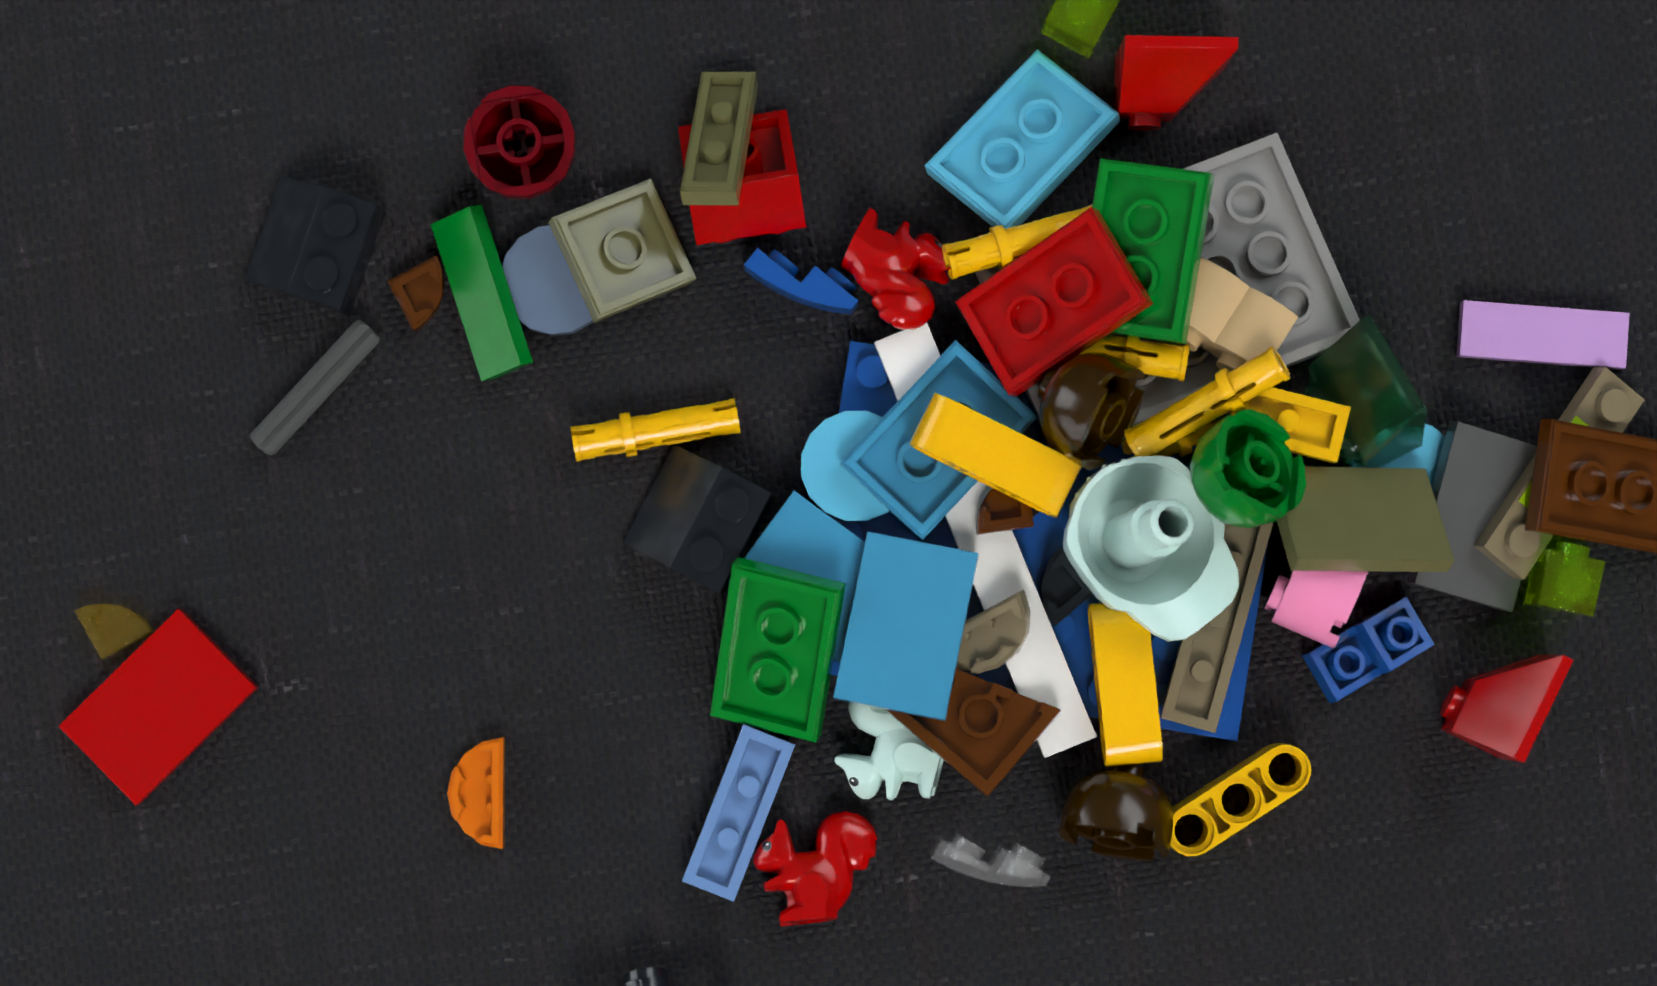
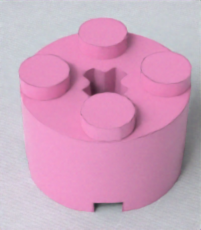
[1264,557,1369,648]

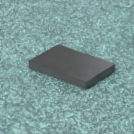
[1406,421,1537,612]

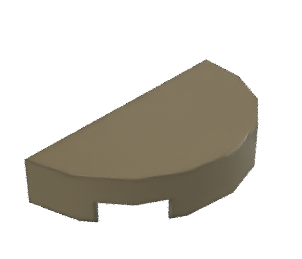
[956,590,1031,674]

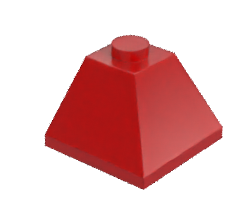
[1114,35,1238,131]
[1440,654,1573,763]

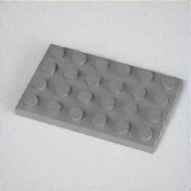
[975,133,1366,451]

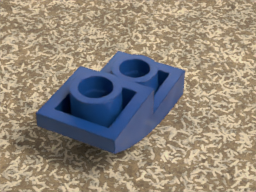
[744,248,858,315]
[1302,596,1435,704]

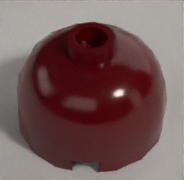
[463,86,576,199]

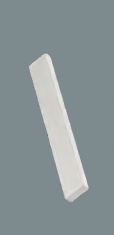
[874,322,1097,758]

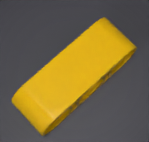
[909,393,1082,518]
[1088,603,1163,767]
[1170,743,1311,856]

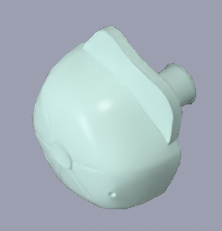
[1063,455,1239,641]

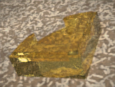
[75,604,154,659]

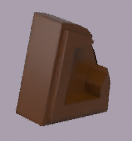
[387,256,445,332]
[976,488,1034,535]

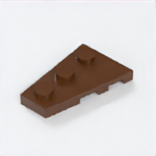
[884,668,1061,797]

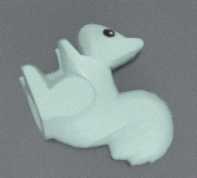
[834,702,944,800]

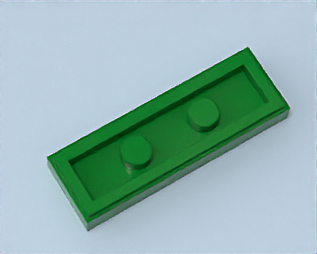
[431,205,533,381]

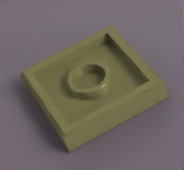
[548,179,697,323]

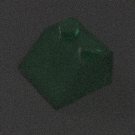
[1305,315,1427,468]

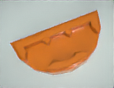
[447,737,505,849]

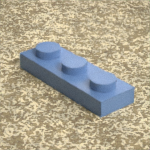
[682,724,795,902]

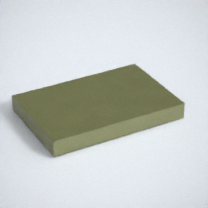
[1277,466,1455,572]

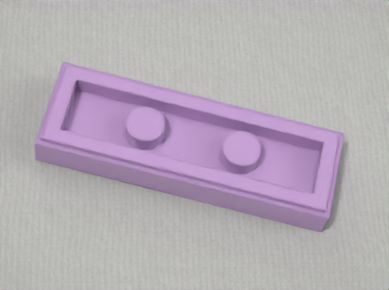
[1456,300,1630,370]

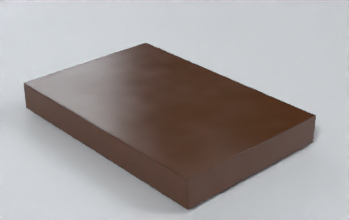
[1525,419,1657,554]

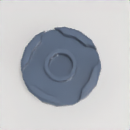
[502,225,593,335]

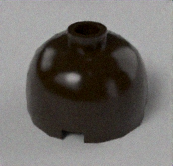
[1038,353,1145,470]
[1059,764,1173,861]

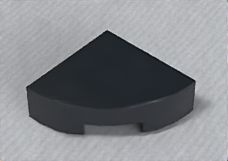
[1040,547,1093,626]

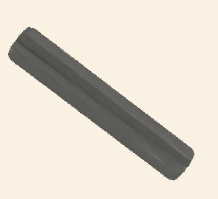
[250,320,380,455]

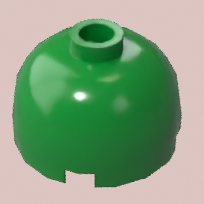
[1190,409,1306,528]

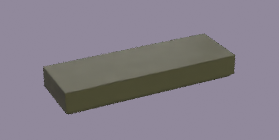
[680,72,758,205]

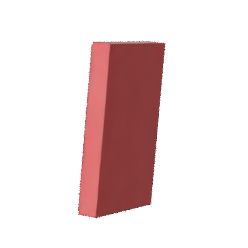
[955,207,1153,397]
[58,609,259,806]

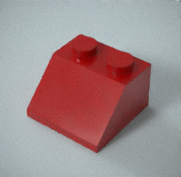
[678,109,806,245]

